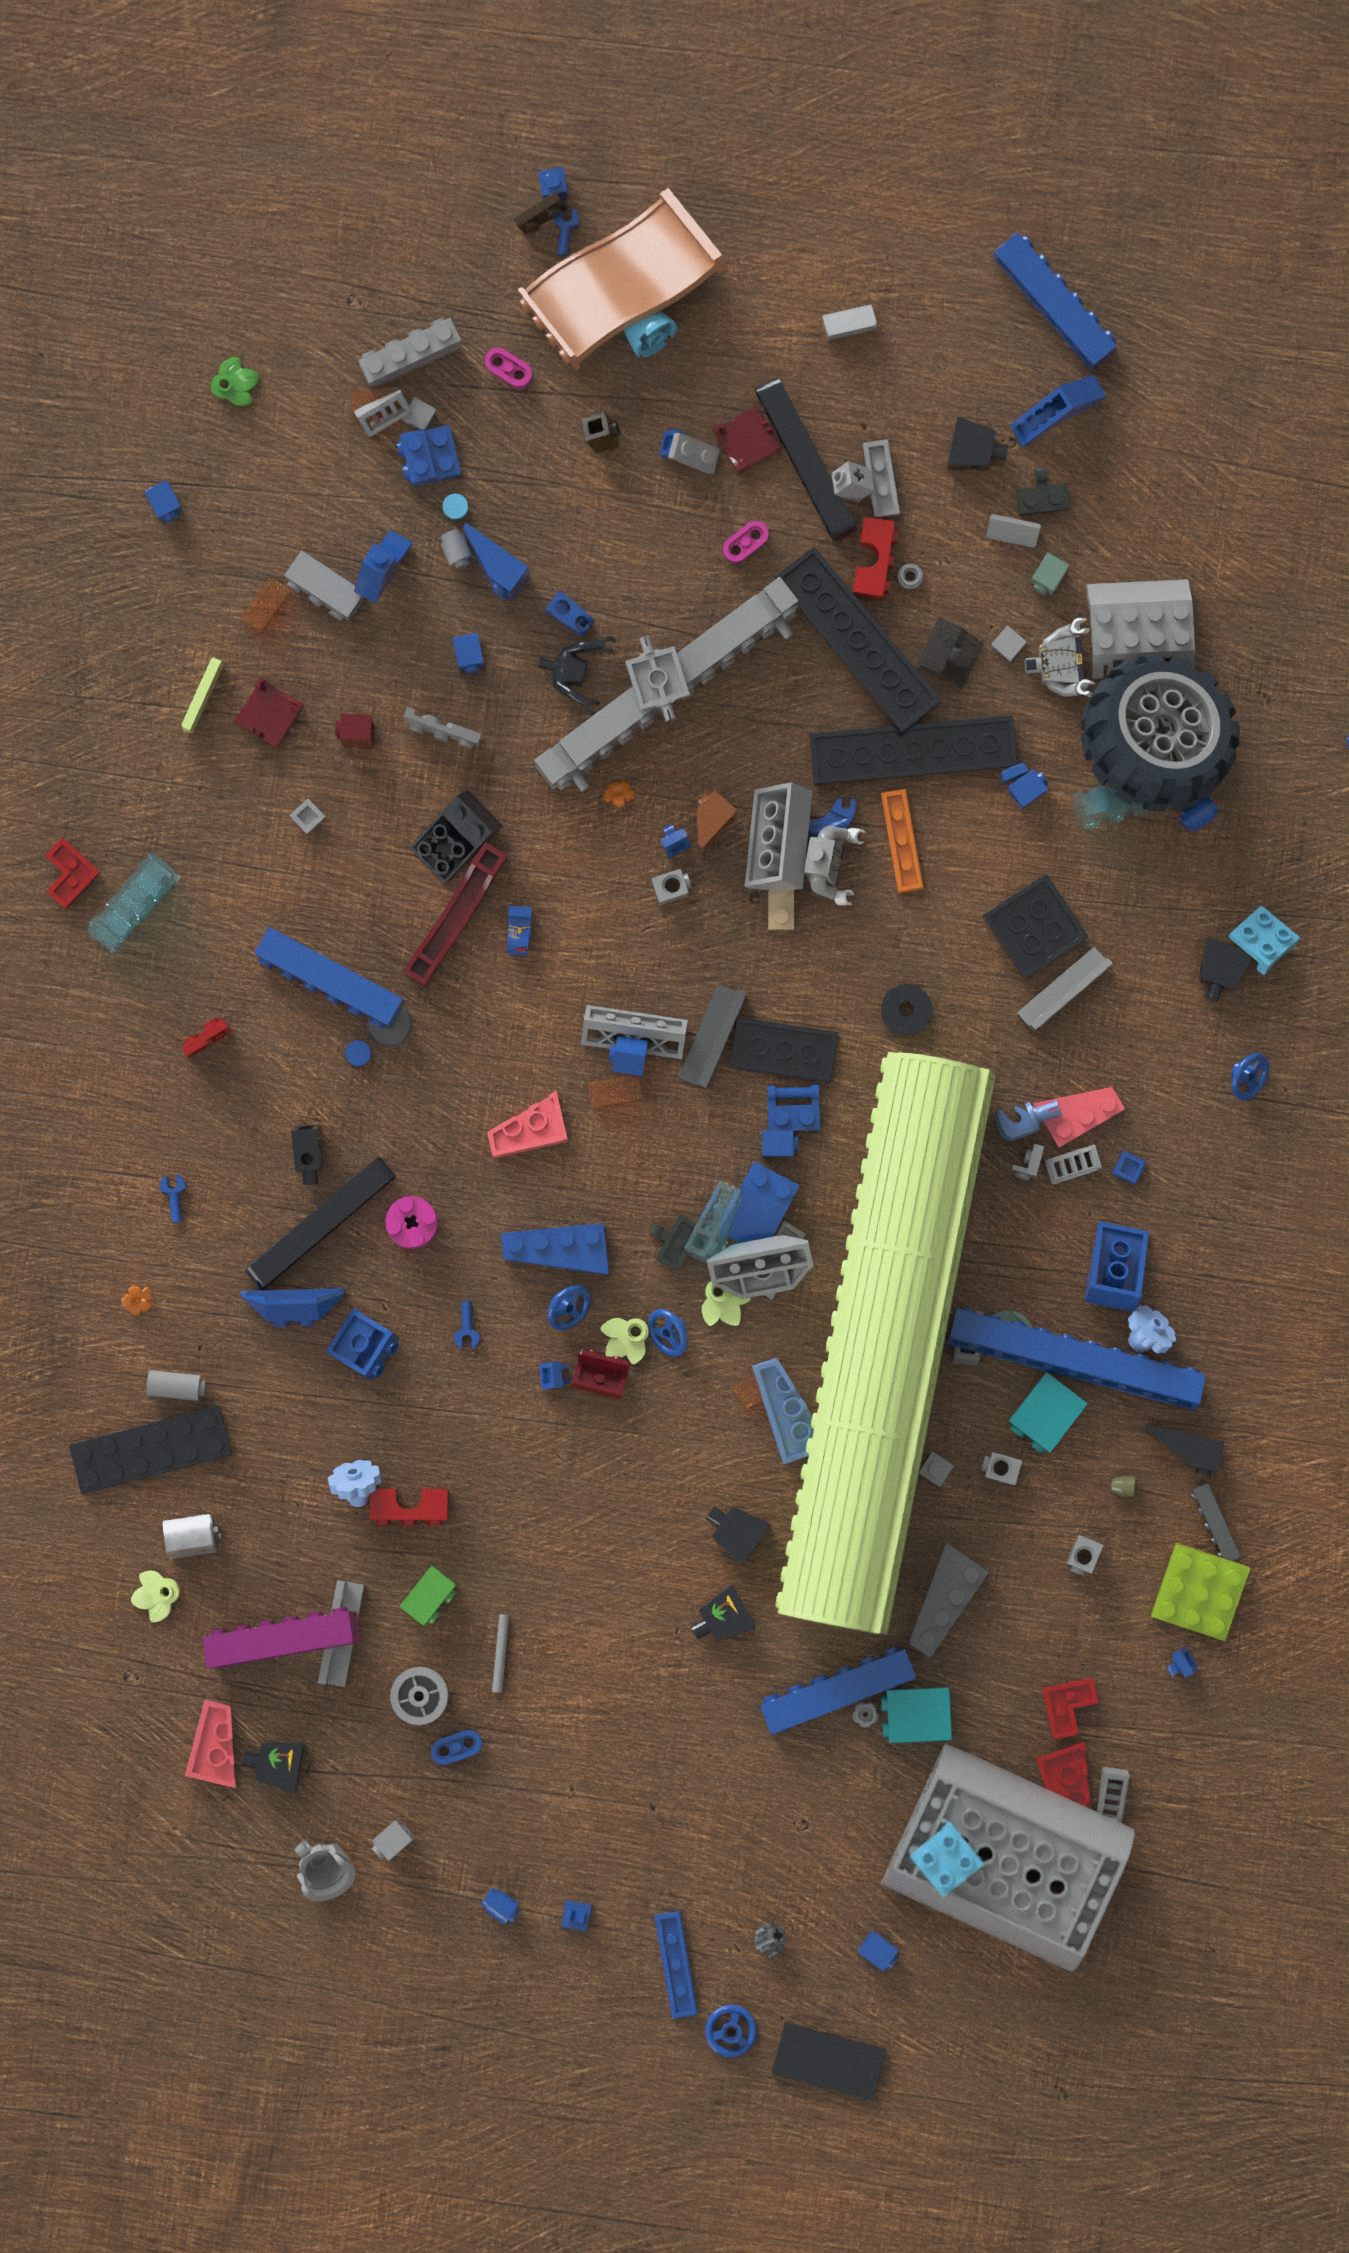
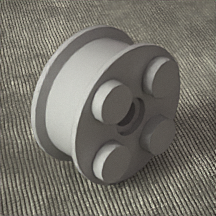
[390,1667,449,1725]

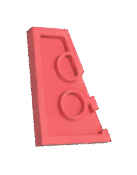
[1032,1087,1125,1148]
[487,1091,568,1159]
[185,1699,236,1788]

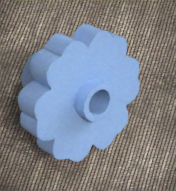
[1128,1305,1176,1353]
[328,1460,381,1507]

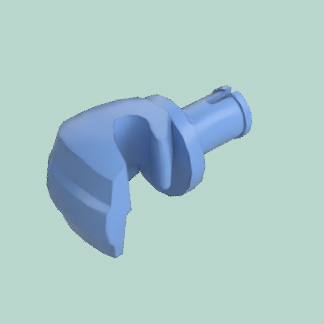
[993,1100,1062,1142]

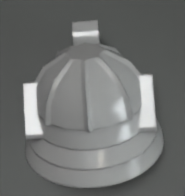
[294,1839,356,1901]

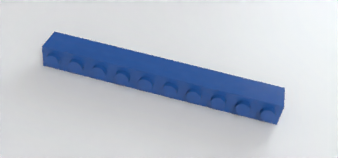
[946,1308,1206,1411]

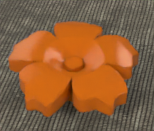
[603,781,635,807]
[121,1285,153,1315]

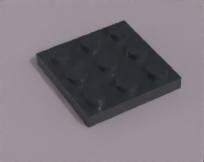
[982,874,1089,980]

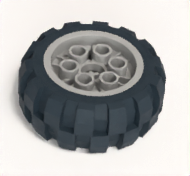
[1080,655,1240,812]

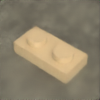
[768,890,794,931]

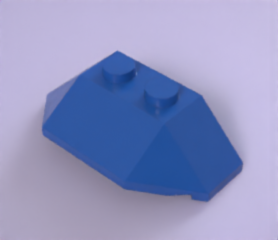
[241,1288,346,1327]

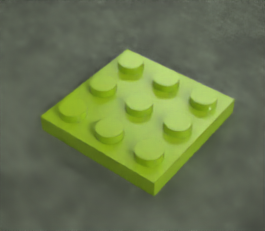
[1151,1543,1250,1641]

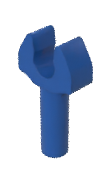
[554,209,579,256]
[160,1174,186,1223]
[454,1301,480,1349]

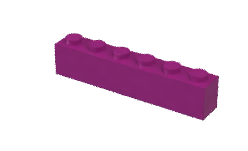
[202,1607,361,1669]

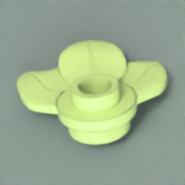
[702,1281,750,1326]
[600,1318,649,1365]
[131,1571,180,1623]

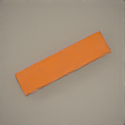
[880,789,924,894]

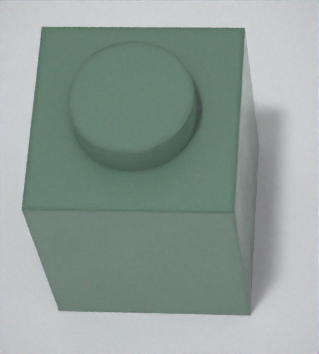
[1030,552,1069,596]

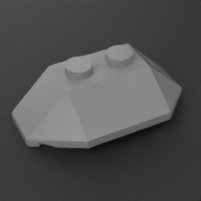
[707,1235,814,1299]

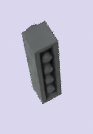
[1191,1483,1240,1561]

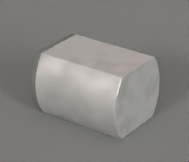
[163,1514,221,1559]

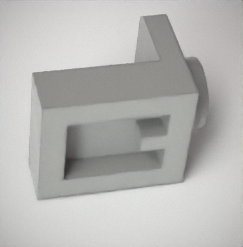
[1011,1144,1044,1181]

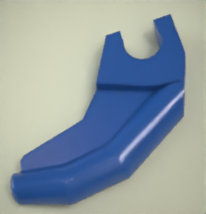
[808,798,856,837]

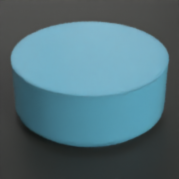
[443,494,468,521]

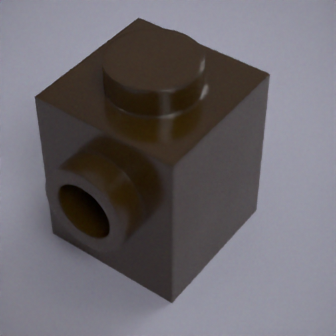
[581,412,621,454]

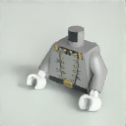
[1025,618,1095,697]
[804,826,865,906]

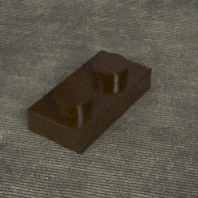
[513,192,568,235]

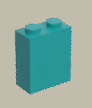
[1007,1372,1088,1454]
[881,1687,952,1743]

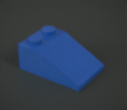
[463,523,530,601]
[718,1162,800,1243]
[1084,1221,1149,1312]

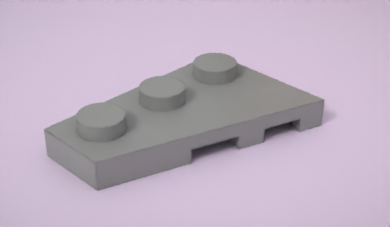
[404,707,482,749]

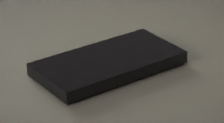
[730,1017,838,1083]
[772,2022,886,2101]

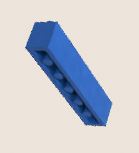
[993,232,1117,371]
[254,927,406,1029]
[760,1646,916,1735]

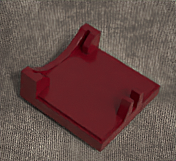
[713,405,782,475]
[234,677,304,749]

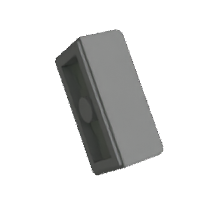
[822,305,877,341]
[986,514,1041,548]

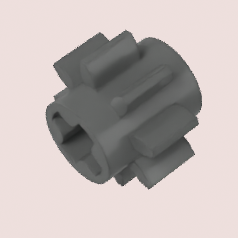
[754,1922,786,1957]

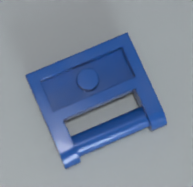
[767,1084,820,1132]

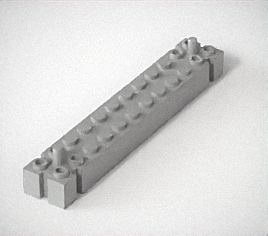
[534,577,798,792]

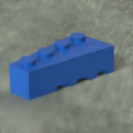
[501,1223,609,1276]

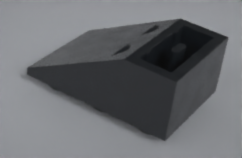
[410,790,503,884]

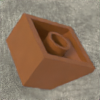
[697,790,737,855]

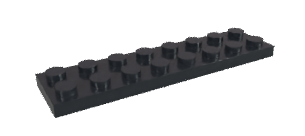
[774,547,942,734]
[809,715,1017,785]

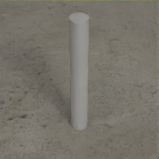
[492,1614,509,1693]

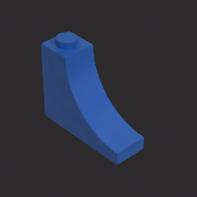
[1010,375,1106,447]
[354,530,412,603]

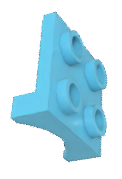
[1229,905,1300,975]
[910,1821,984,1897]

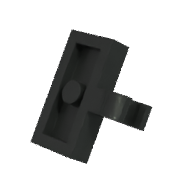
[1016,467,1070,516]
[649,1214,702,1272]

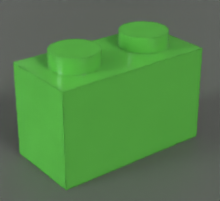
[399,1565,457,1626]

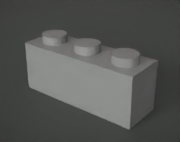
[284,550,365,622]

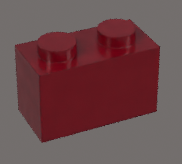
[335,713,375,748]

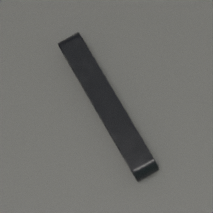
[754,377,857,542]
[245,1156,396,1291]

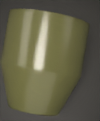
[1111,1476,1136,1497]

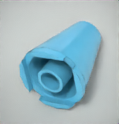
[623,311,677,358]

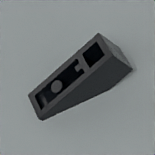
[1145,1425,1224,1476]

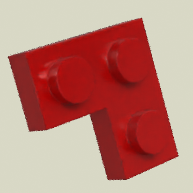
[45,837,101,910]
[181,1018,232,1058]
[1042,1678,1098,1740]

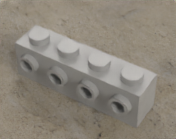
[358,318,462,390]

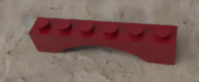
[403,842,508,988]

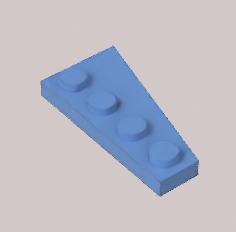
[752,1358,814,1464]

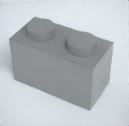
[372,1817,415,1861]

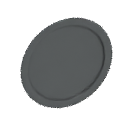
[366,1006,412,1047]

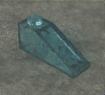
[684,1181,743,1264]

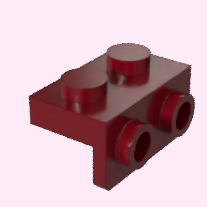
[571,1350,630,1400]

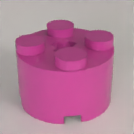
[386,1196,438,1249]

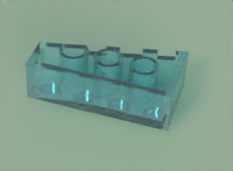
[1070,785,1172,831]
[87,851,180,954]

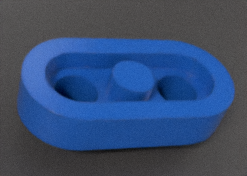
[431,1730,482,1765]

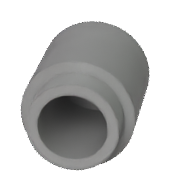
[440,529,473,569]

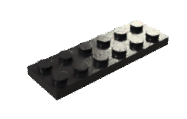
[69,1405,232,1495]

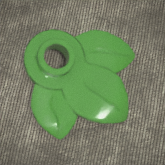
[210,357,260,406]

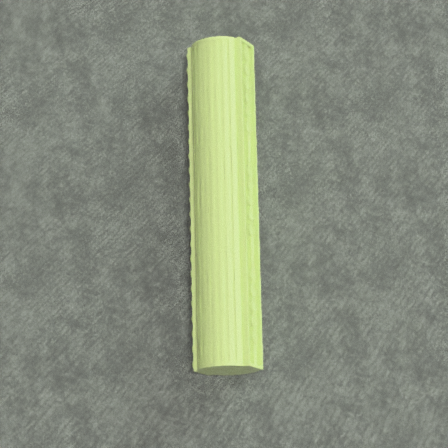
[776,1052,996,1635]

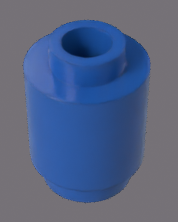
[1179,797,1219,832]
[480,1888,520,1925]

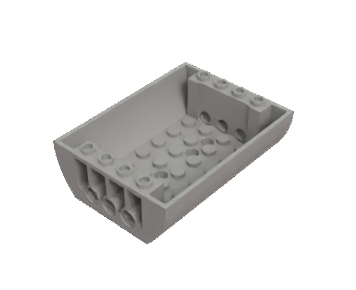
[880,1743,1135,1972]

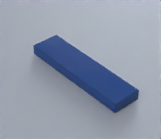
[654,1910,698,2019]

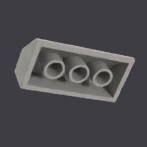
[745,782,813,892]

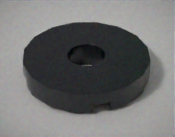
[881,984,932,1036]

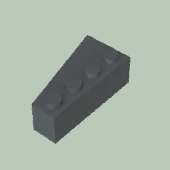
[908,1542,989,1658]

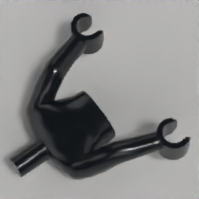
[538,636,616,716]

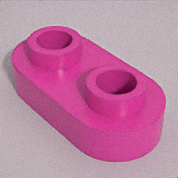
[485,348,532,388]
[723,521,768,564]

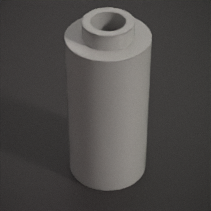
[146,1370,206,1401]

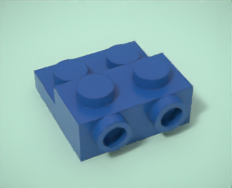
[396,425,462,487]
[326,1308,400,1381]

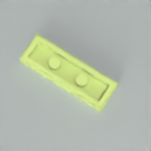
[181,657,224,734]

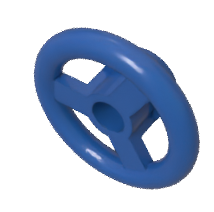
[1231,1053,1269,1101]
[547,1285,591,1330]
[648,1309,688,1356]
[705,2005,757,2057]

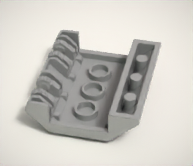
[1086,579,1195,679]

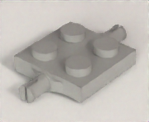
[625,635,690,722]

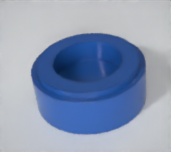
[345,1040,371,1067]

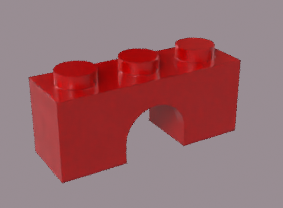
[853,517,898,601]
[370,1489,449,1525]

